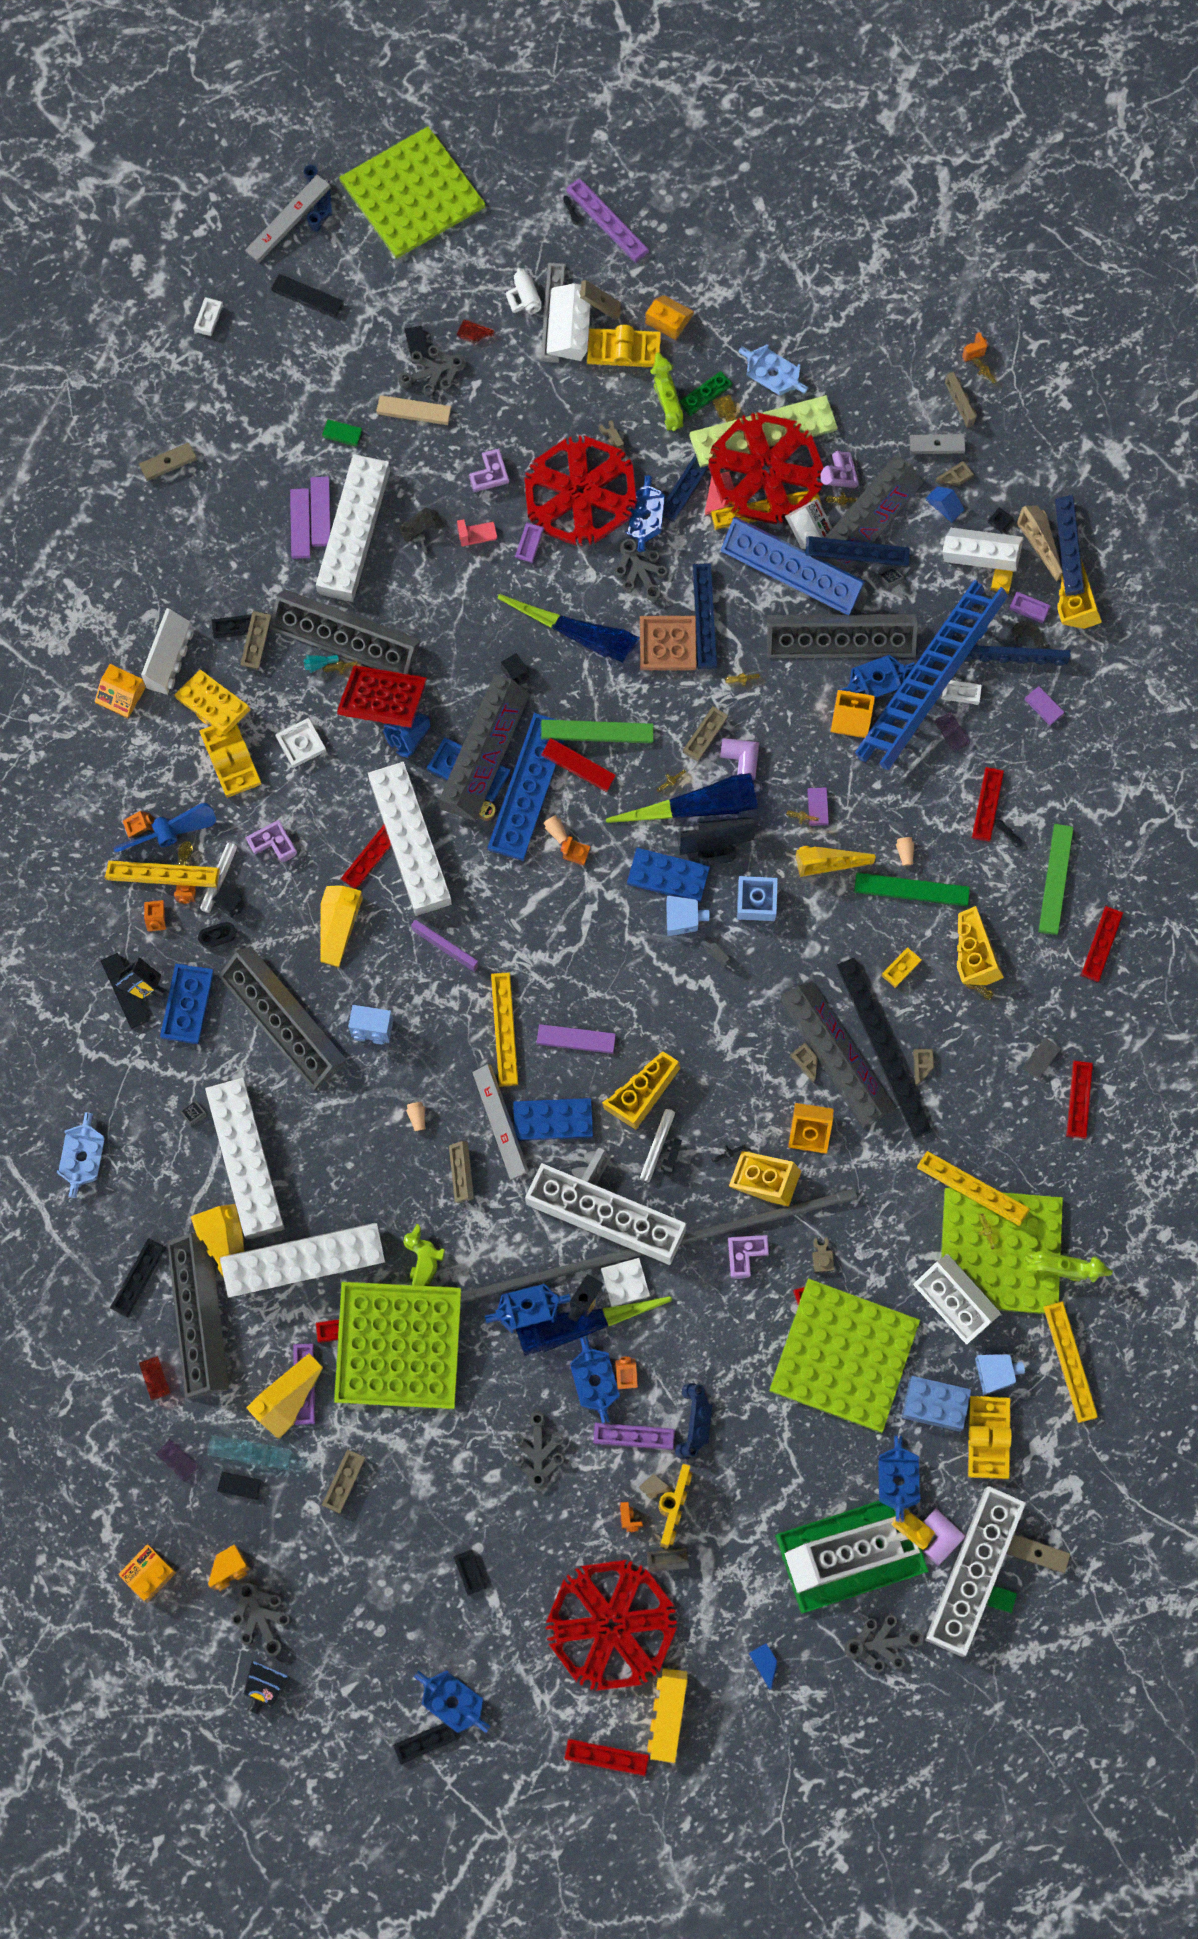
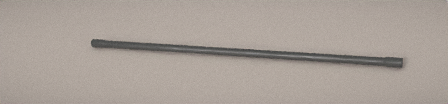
[461,1188,857,1304]

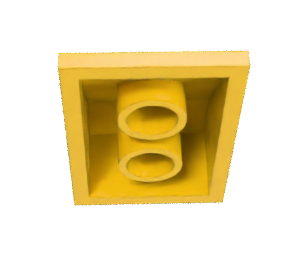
[729,1151,801,1207]

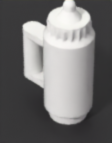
[506,268,541,314]

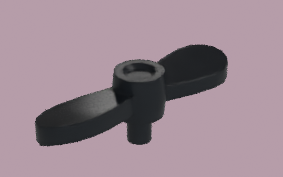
[563,195,579,225]
[995,819,1022,847]
[711,1145,746,1163]

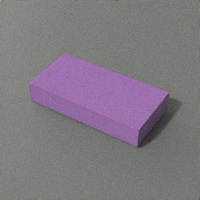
[515,522,544,563]
[1009,592,1051,623]
[1024,686,1064,726]
[807,788,829,826]

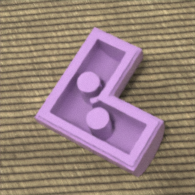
[469,449,509,493]
[821,451,859,488]
[720,738,760,779]
[245,820,297,862]
[728,1235,769,1279]
[923,1508,966,1566]

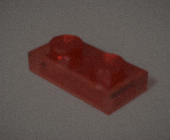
[139,1356,171,1401]

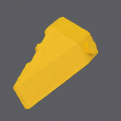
[1057,558,1102,629]
[795,846,876,877]
[321,886,363,967]
[957,906,1004,985]
[191,1204,244,1278]
[246,1353,323,1439]

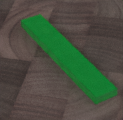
[854,873,970,907]

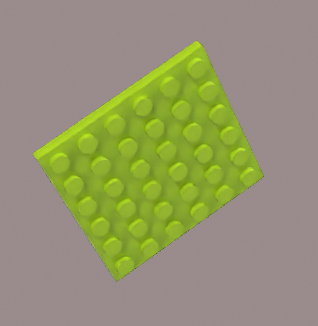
[339,126,485,259]
[941,1188,1063,1314]
[769,1278,920,1433]
[334,1282,462,1409]

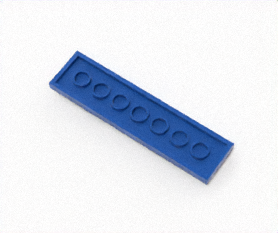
[720,517,865,616]
[487,713,565,861]

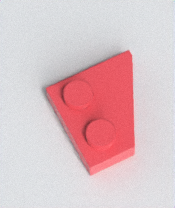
[705,472,734,515]

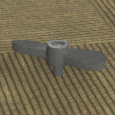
[413,523,428,555]

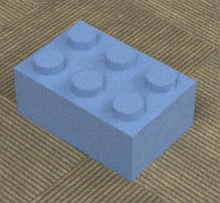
[901,1376,971,1432]

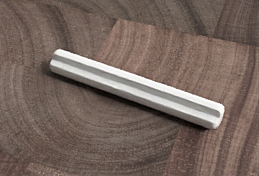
[200,843,237,913]
[640,1109,675,1182]

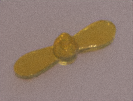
[973,356,996,384]
[825,492,857,505]
[323,662,358,674]
[725,673,760,686]
[656,769,686,793]
[786,810,819,824]
[978,1213,995,1249]

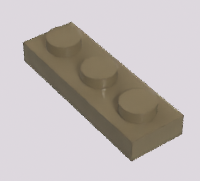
[945,372,977,428]
[240,611,272,670]
[683,706,728,762]
[449,1141,474,1203]
[322,1449,366,1514]

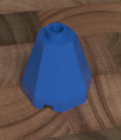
[383,713,431,758]

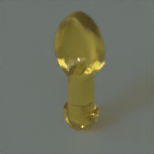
[177,841,193,865]
[964,984,993,1000]

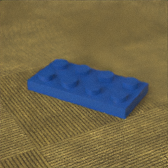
[427,737,511,803]
[627,848,710,903]
[160,963,214,1045]
[513,1098,593,1141]

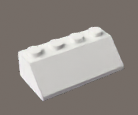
[546,283,590,361]
[943,528,1023,572]
[141,608,194,695]
[913,1254,1001,1344]

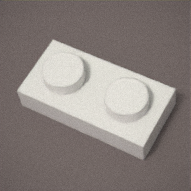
[194,297,223,336]
[942,680,982,705]

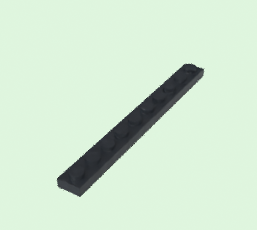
[836,957,932,1139]

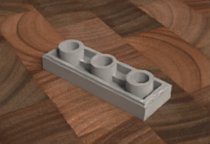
[909,434,965,454]

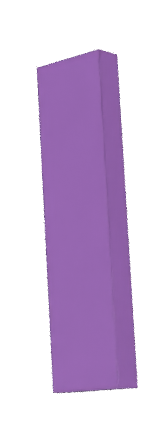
[311,477,330,547]
[290,488,310,559]
[411,920,478,972]
[537,1024,616,1054]
[293,1344,315,1425]
[593,1423,675,1450]

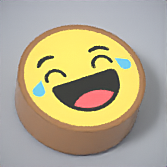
[478,801,496,821]

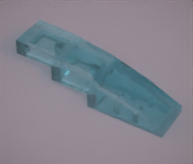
[207,1435,293,1470]

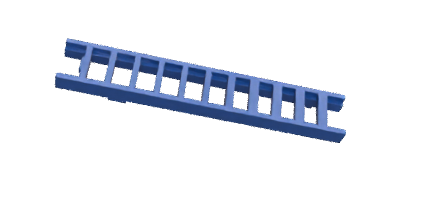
[855,580,1008,770]

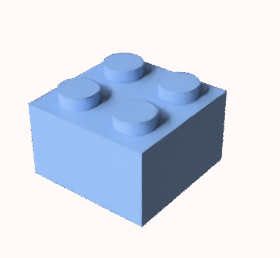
[737,876,777,921]
[348,1005,393,1044]

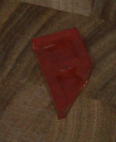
[457,319,494,343]

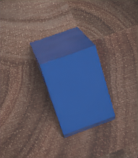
[925,486,965,523]

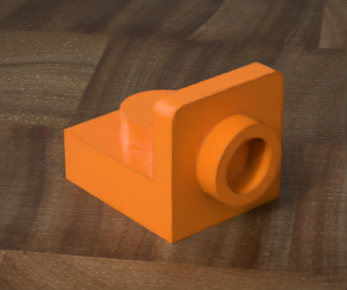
[962,332,988,362]
[123,811,155,839]
[561,836,590,865]
[174,885,196,904]
[144,900,166,931]
[615,1357,638,1389]
[620,1502,643,1532]

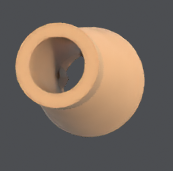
[544,815,568,844]
[896,837,914,866]
[406,1102,426,1131]

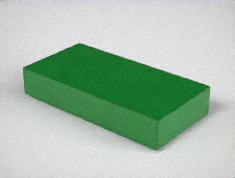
[322,419,362,447]
[986,1586,1017,1614]

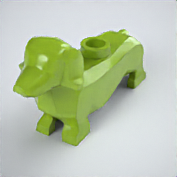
[650,352,684,431]
[404,1224,445,1286]
[1025,1251,1113,1282]

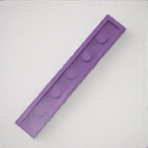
[566,178,649,263]

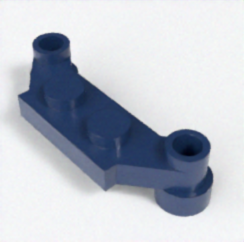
[303,165,332,232]
[675,1383,713,1459]

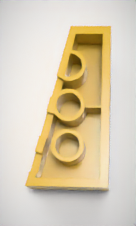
[602,1051,681,1130]
[647,1668,687,1763]

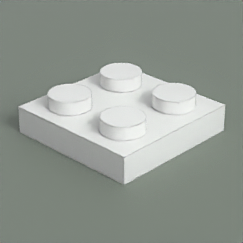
[275,718,326,768]
[601,1258,650,1307]

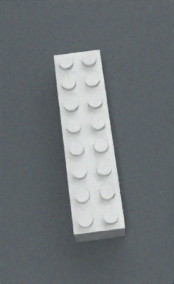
[316,454,390,602]
[368,762,452,916]
[205,1078,285,1240]
[525,1163,686,1265]
[220,1223,385,1297]
[925,1486,1026,1657]

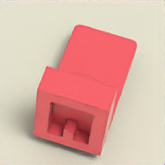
[457,519,497,546]

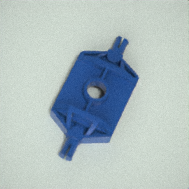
[625,475,665,552]
[838,655,915,698]
[484,1284,571,1333]
[570,1336,620,1424]
[878,1436,920,1522]
[414,1670,491,1733]

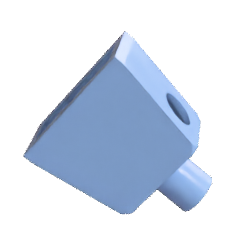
[666,896,709,936]
[975,1355,1025,1396]

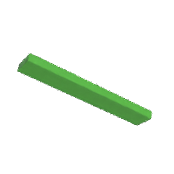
[541,720,653,743]
[1038,824,1073,935]

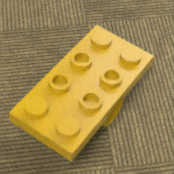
[587,325,661,367]
[174,670,251,736]
[199,724,262,798]
[968,1396,1011,1480]
[658,1464,693,1549]

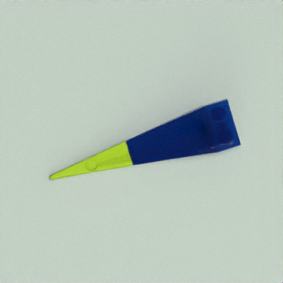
[498,594,640,663]
[606,773,758,823]
[515,1296,672,1356]

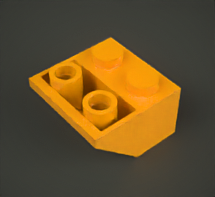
[830,690,875,738]
[208,1545,250,1591]

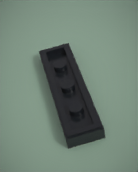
[271,274,344,318]
[100,953,149,1029]
[110,1238,166,1318]

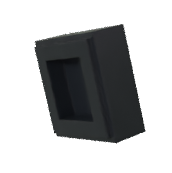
[988,507,1014,533]

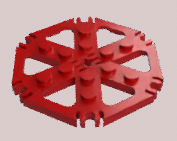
[708,412,824,525]
[524,435,637,546]
[545,1560,677,1691]

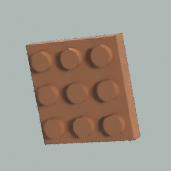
[640,616,696,670]

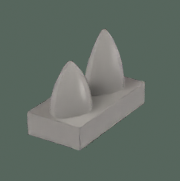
[572,1148,611,1186]

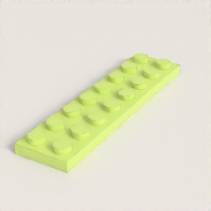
[689,395,838,468]

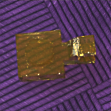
[713,395,736,422]

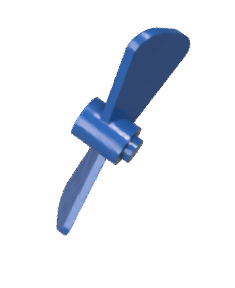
[113,803,216,852]

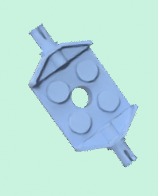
[738,345,808,396]
[57,1113,105,1198]

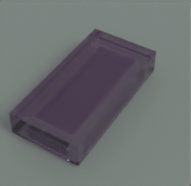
[934,711,970,752]
[156,1439,199,1482]

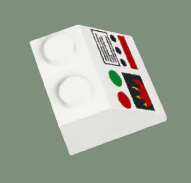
[785,499,832,549]

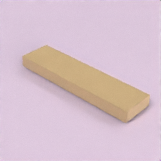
[377,395,451,425]

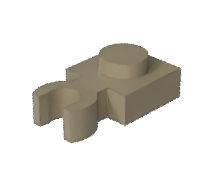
[812,1237,834,1273]

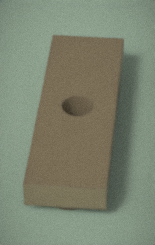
[580,280,621,320]
[139,442,197,481]
[1006,1534,1070,1574]

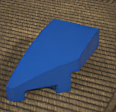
[749,1643,778,1690]

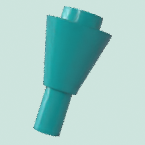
[304,655,339,673]

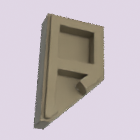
[935,461,974,487]
[790,1043,818,1083]
[913,1049,934,1086]
[639,1474,672,1499]

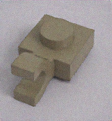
[599,420,624,452]

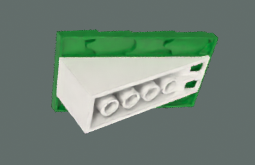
[775,1501,929,1614]

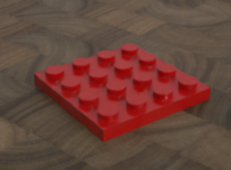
[337,665,427,727]

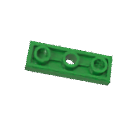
[679,371,732,416]

